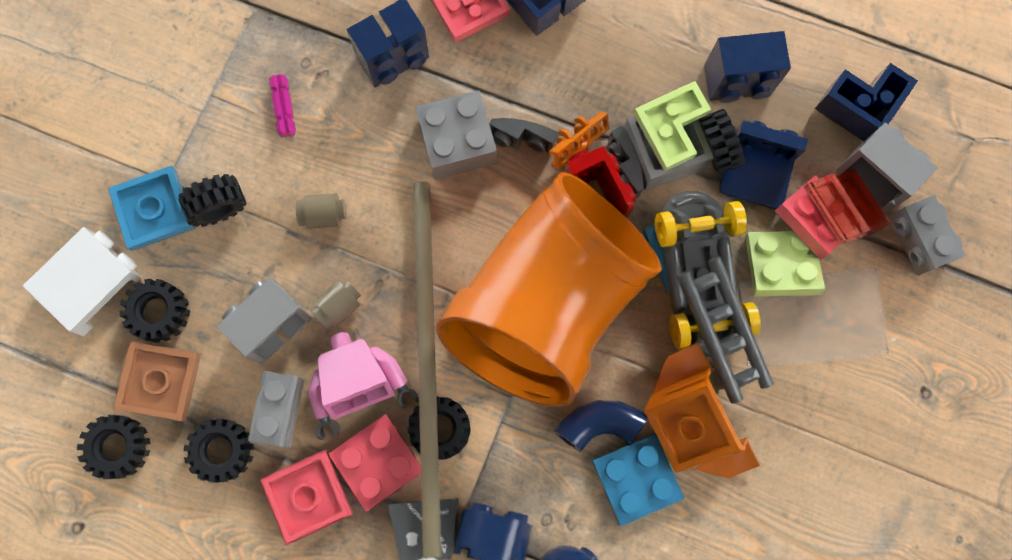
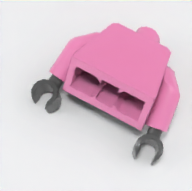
[308,332,418,440]

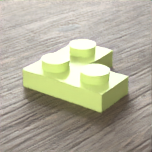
[633,81,711,172]

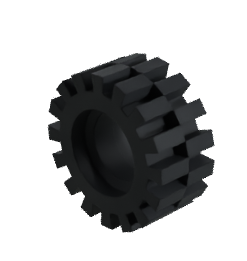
[698,109,745,174]
[178,174,247,227]
[119,279,190,343]
[407,396,471,460]
[77,415,151,479]
[183,418,254,483]

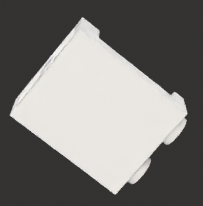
[23,227,142,336]

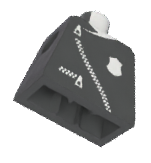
[389,498,458,560]

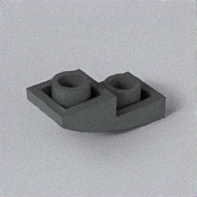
[489,118,559,153]
[607,125,643,199]

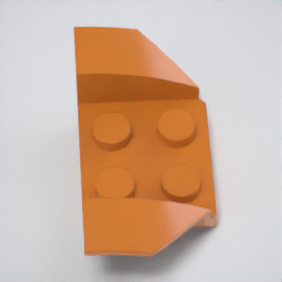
[644,342,760,478]

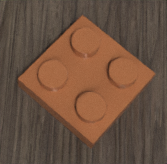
[113,341,201,422]

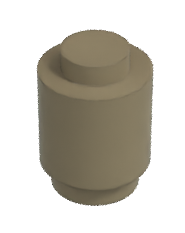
[296,193,346,229]
[310,281,361,330]

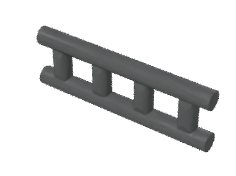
[676,256,774,404]

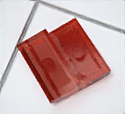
[804,169,890,244]

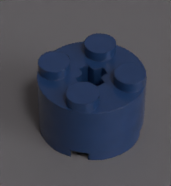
[453,503,532,560]

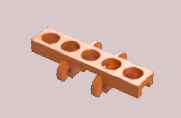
[549,112,610,169]

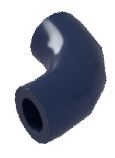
[554,400,649,452]

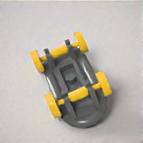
[655,191,761,357]

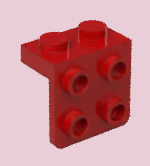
[565,146,636,219]

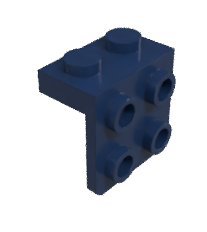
[719,120,808,210]

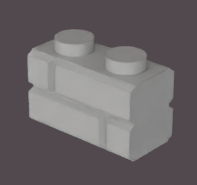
[248,371,305,448]

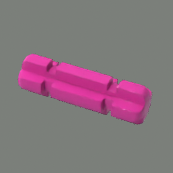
[269,74,296,137]

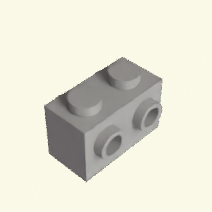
[889,195,966,276]

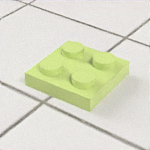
[745,231,825,297]

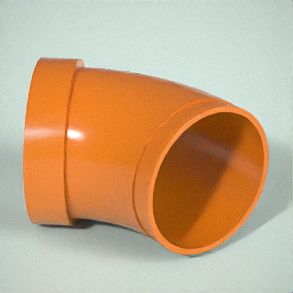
[436,172,662,407]

